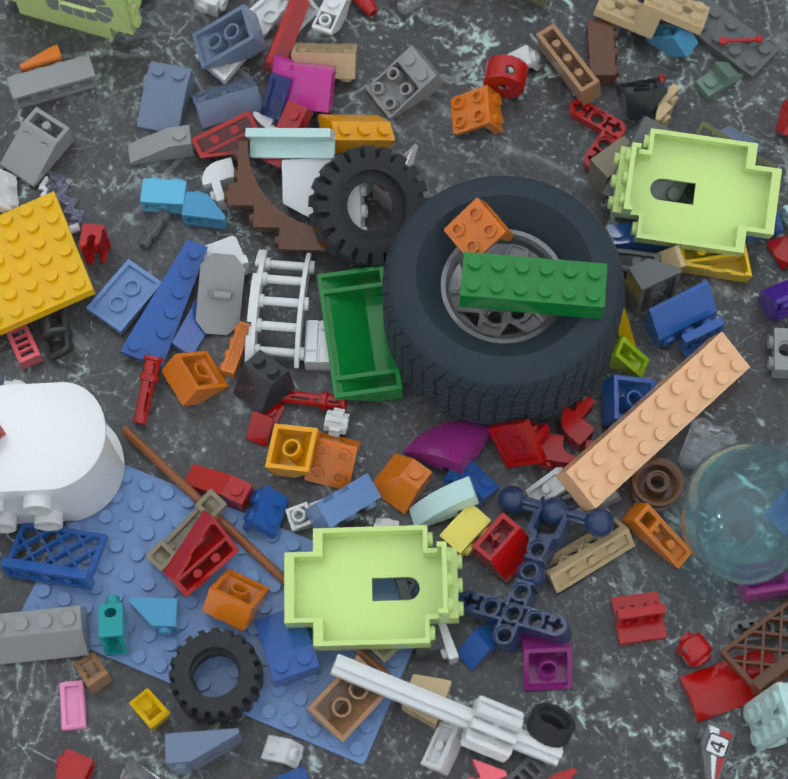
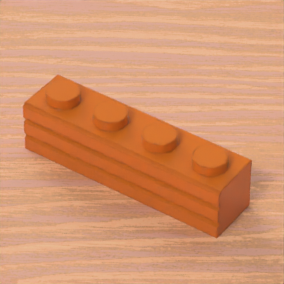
[219,321,251,379]

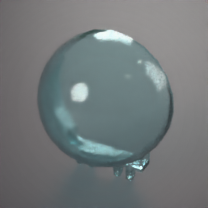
[679,441,788,584]

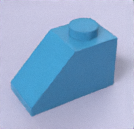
[646,24,698,57]
[182,191,227,230]
[130,597,180,635]

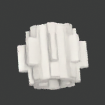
[323,407,350,437]

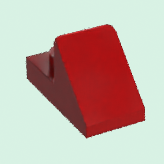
[245,403,286,448]

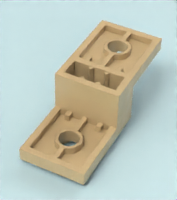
[593,0,710,39]

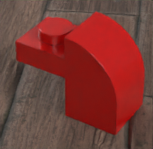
[560,396,596,453]

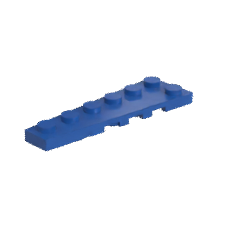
[120,239,208,369]

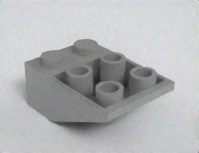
[366,45,445,120]
[0,107,74,187]

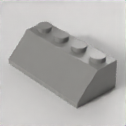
[0,605,90,665]

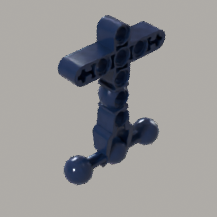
[459,486,614,653]

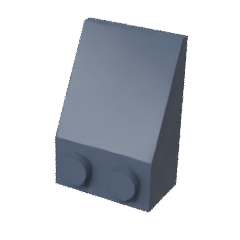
[192,4,267,70]
[137,61,195,132]
[165,728,243,775]

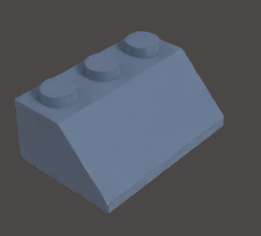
[191,77,264,129]

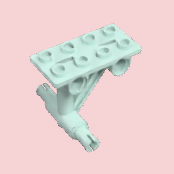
[743,682,788,752]

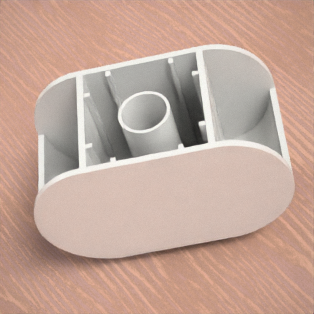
[0,382,125,533]

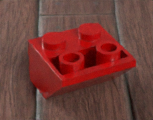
[471,512,530,583]

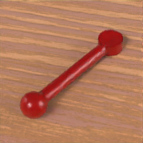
[719,35,763,46]

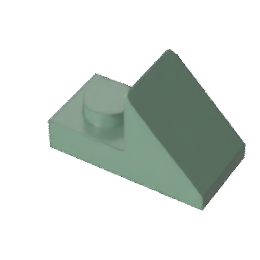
[695,62,741,100]

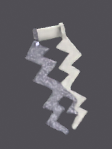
[38,172,86,234]

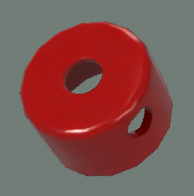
[483,54,529,98]

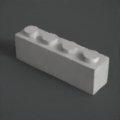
[7,55,98,109]

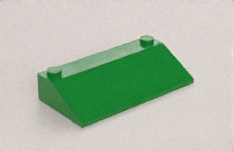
[317,265,403,401]

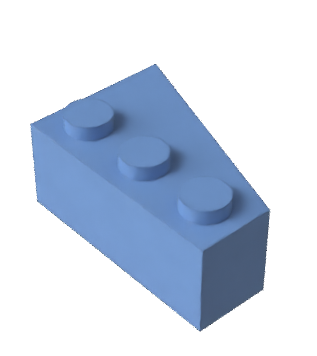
[304,473,381,528]

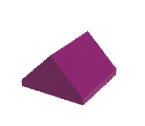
[733,562,788,604]

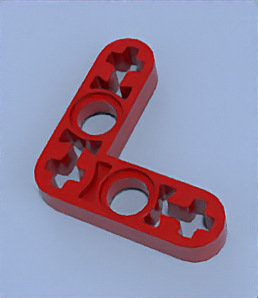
[569,99,625,172]

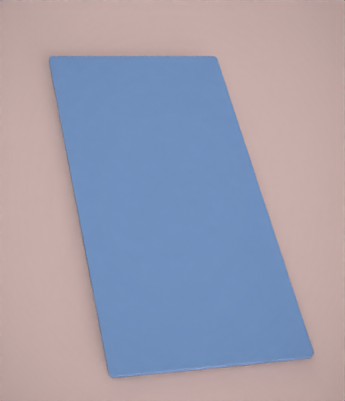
[22,465,420,764]

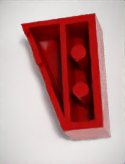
[163,510,240,598]

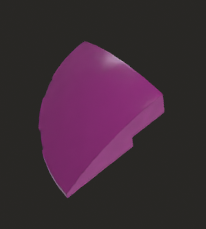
[403,420,491,474]

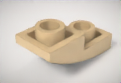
[655,83,680,126]

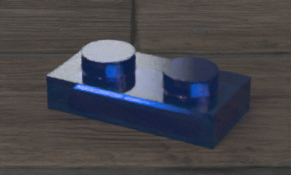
[260,72,293,121]

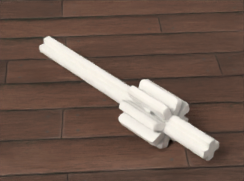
[330,654,563,767]

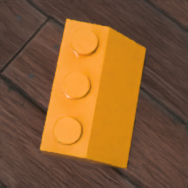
[318,114,395,154]

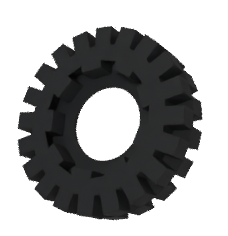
[308,145,430,268]

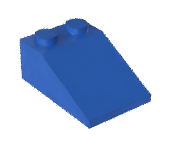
[254,611,321,688]

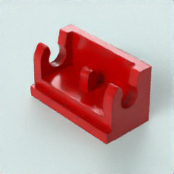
[79,223,112,265]

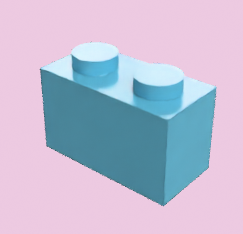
[140,177,189,214]

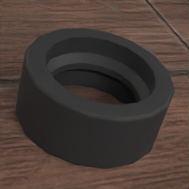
[526,703,576,748]

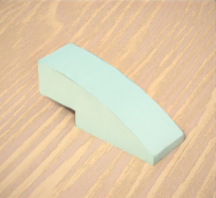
[409,476,479,526]

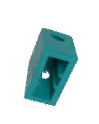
[98,594,129,656]

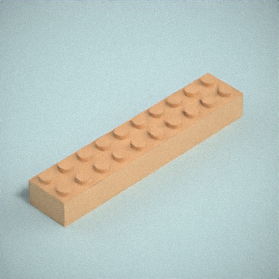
[556,332,750,512]

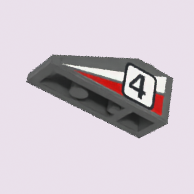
[696,720,737,779]

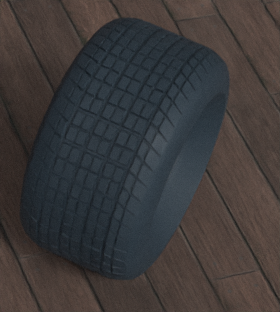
[382,176,625,426]

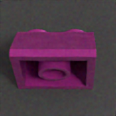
[521,634,572,691]

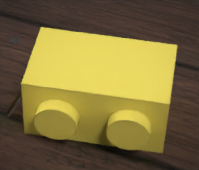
[439,505,491,557]

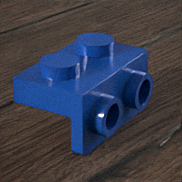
[678,317,725,358]
[443,460,500,509]
[242,484,289,539]

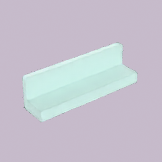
[245,128,336,159]

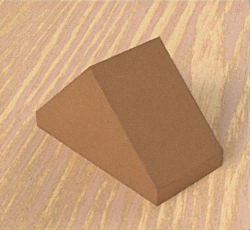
[74,651,113,694]

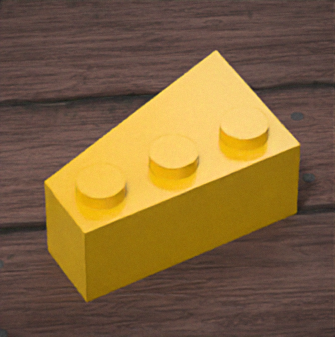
[680,243,752,283]

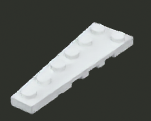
[195,0,288,85]

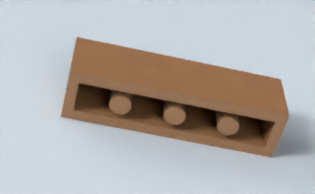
[536,24,602,106]

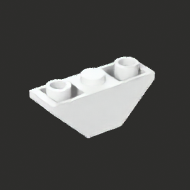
[312,0,351,35]

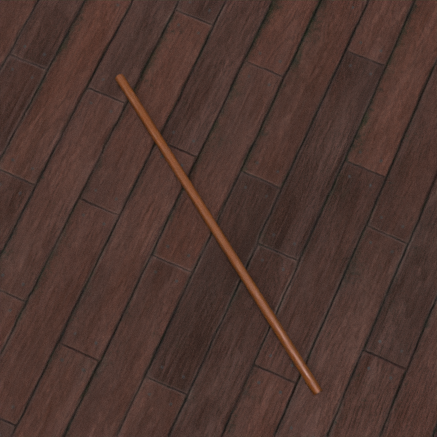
[121,426,391,675]

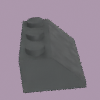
[625,259,682,317]

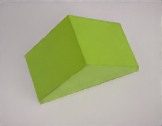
[609,336,649,378]

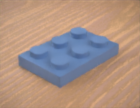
[86,259,161,335]

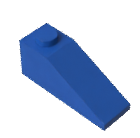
[607,222,671,252]

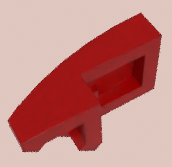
[766,235,788,270]

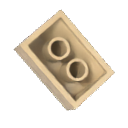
[291,43,357,82]

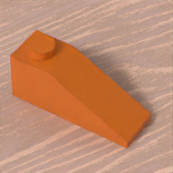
[621,503,693,569]

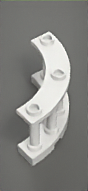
[245,249,315,368]

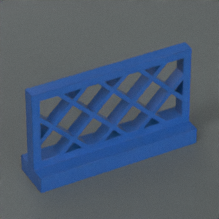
[0,523,109,590]

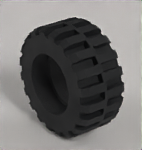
[169,628,263,725]

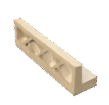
[546,517,635,594]

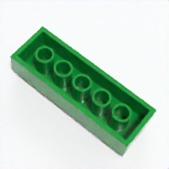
[459,252,607,319]

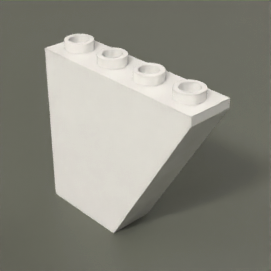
[282,159,368,230]

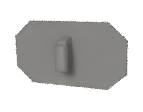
[195,253,245,335]

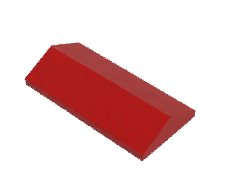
[679,645,785,723]

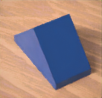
[457,623,506,671]

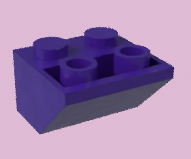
[757,280,788,322]

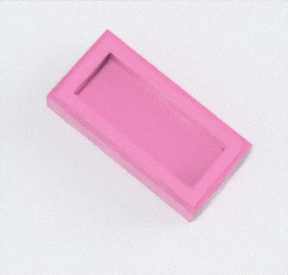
[59,680,87,732]

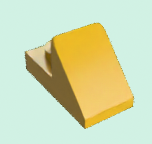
[129,687,171,732]

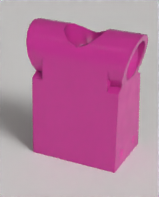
[269,55,336,113]

